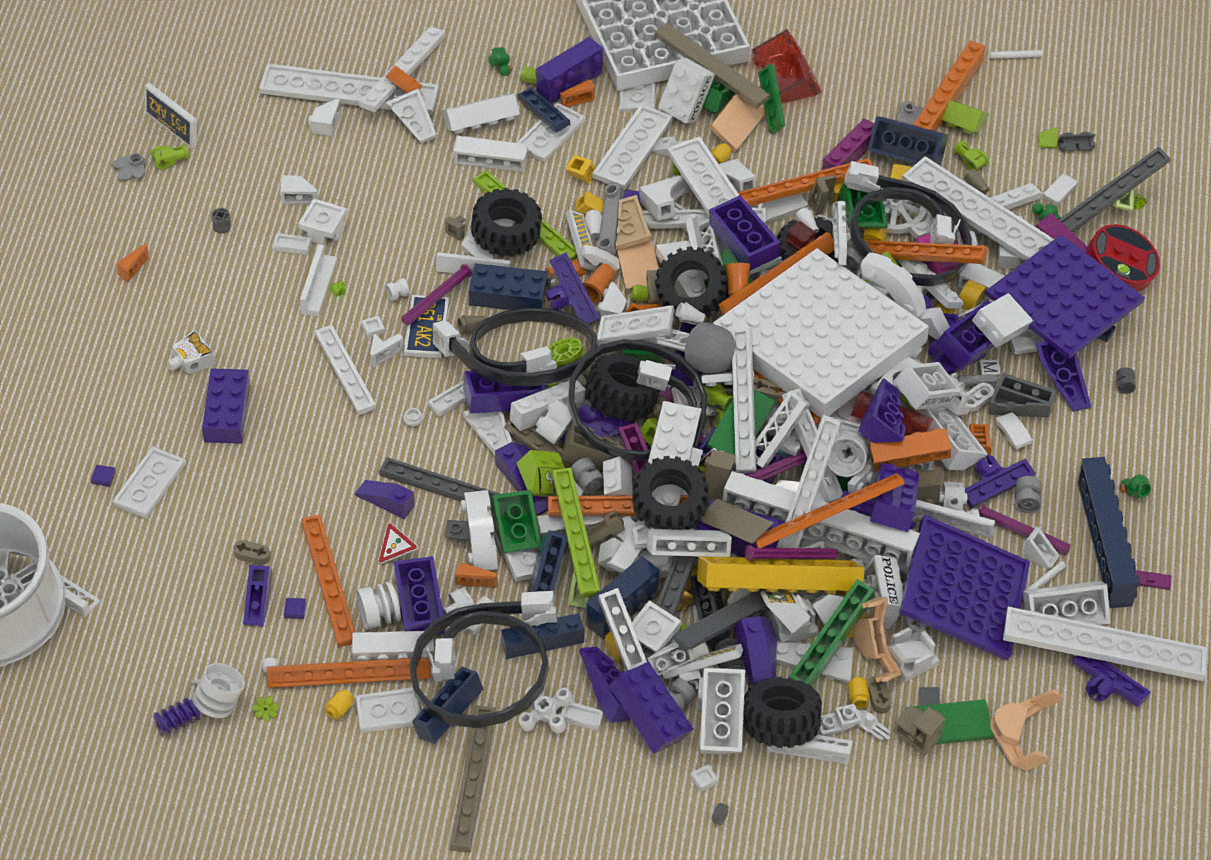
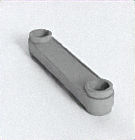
[598,184,623,255]

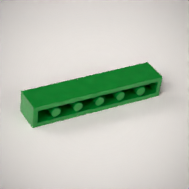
[789,579,875,687]

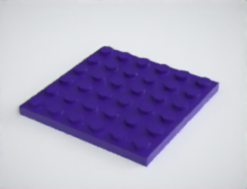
[985,235,1145,359]
[899,514,1030,660]

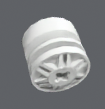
[828,429,869,477]
[356,581,401,630]
[192,663,245,718]

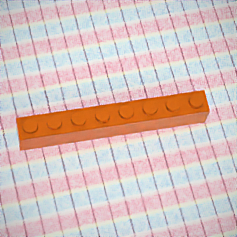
[913,40,986,131]

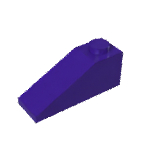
[355,480,415,519]
[243,565,273,626]

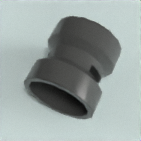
[211,208,231,233]
[1116,367,1136,394]

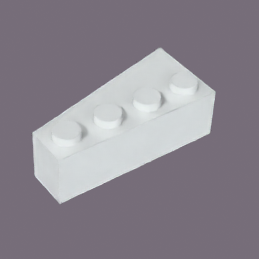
[656,240,706,299]

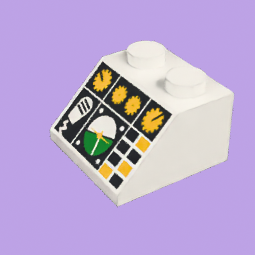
[760,590,811,633]

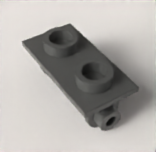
[1057,132,1096,151]
[445,520,470,540]

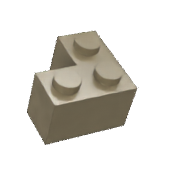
[893,705,945,755]

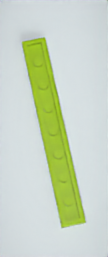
[473,170,578,261]
[552,468,600,598]

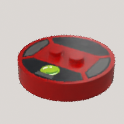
[1087,224,1160,291]

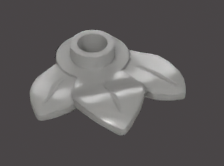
[896,101,924,125]
[111,153,145,180]

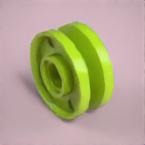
[548,337,586,368]

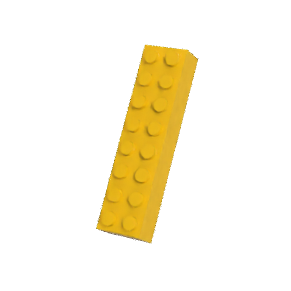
[697,556,864,594]

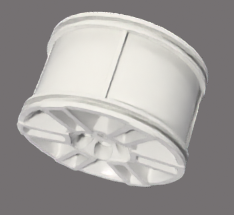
[0,503,66,667]

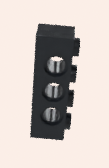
[690,574,731,652]

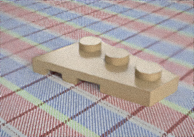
[616,195,651,251]

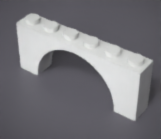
[639,159,756,221]

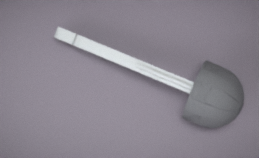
[639,322,737,374]

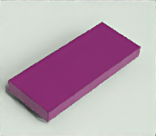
[1135,570,1172,590]

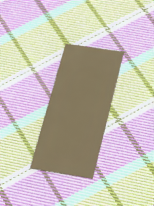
[701,499,774,544]

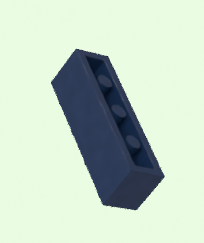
[528,530,567,592]
[501,613,585,659]
[412,667,484,744]

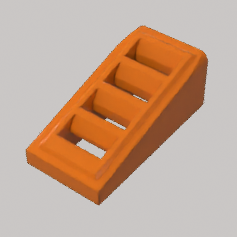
[560,79,595,107]
[117,244,149,282]
[969,424,991,459]
[455,563,498,588]

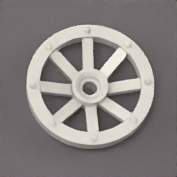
[881,188,927,234]

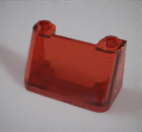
[752,29,822,103]

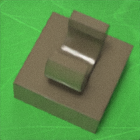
[445,215,465,241]

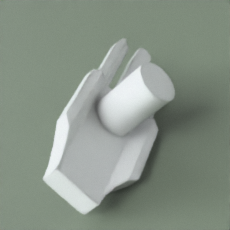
[857,710,890,740]

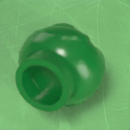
[488,47,513,76]
[1032,203,1061,221]
[1120,474,1151,498]

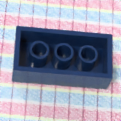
[868,116,949,166]
[469,263,548,310]
[586,556,659,640]

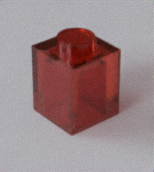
[786,221,816,251]

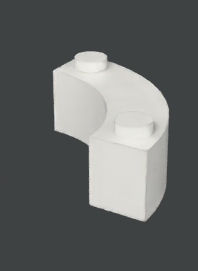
[861,253,926,318]
[461,490,498,570]
[597,537,675,578]

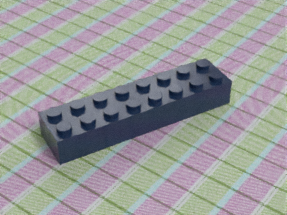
[1077,457,1140,608]

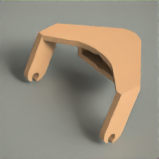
[854,597,902,682]
[990,690,1064,771]

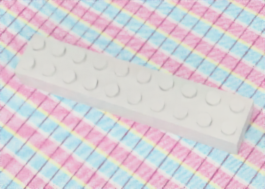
[722,471,920,574]

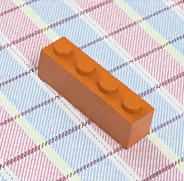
[869,428,952,472]

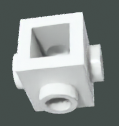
[938,482,967,510]

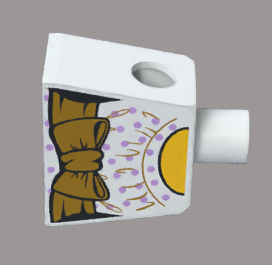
[167,330,216,374]

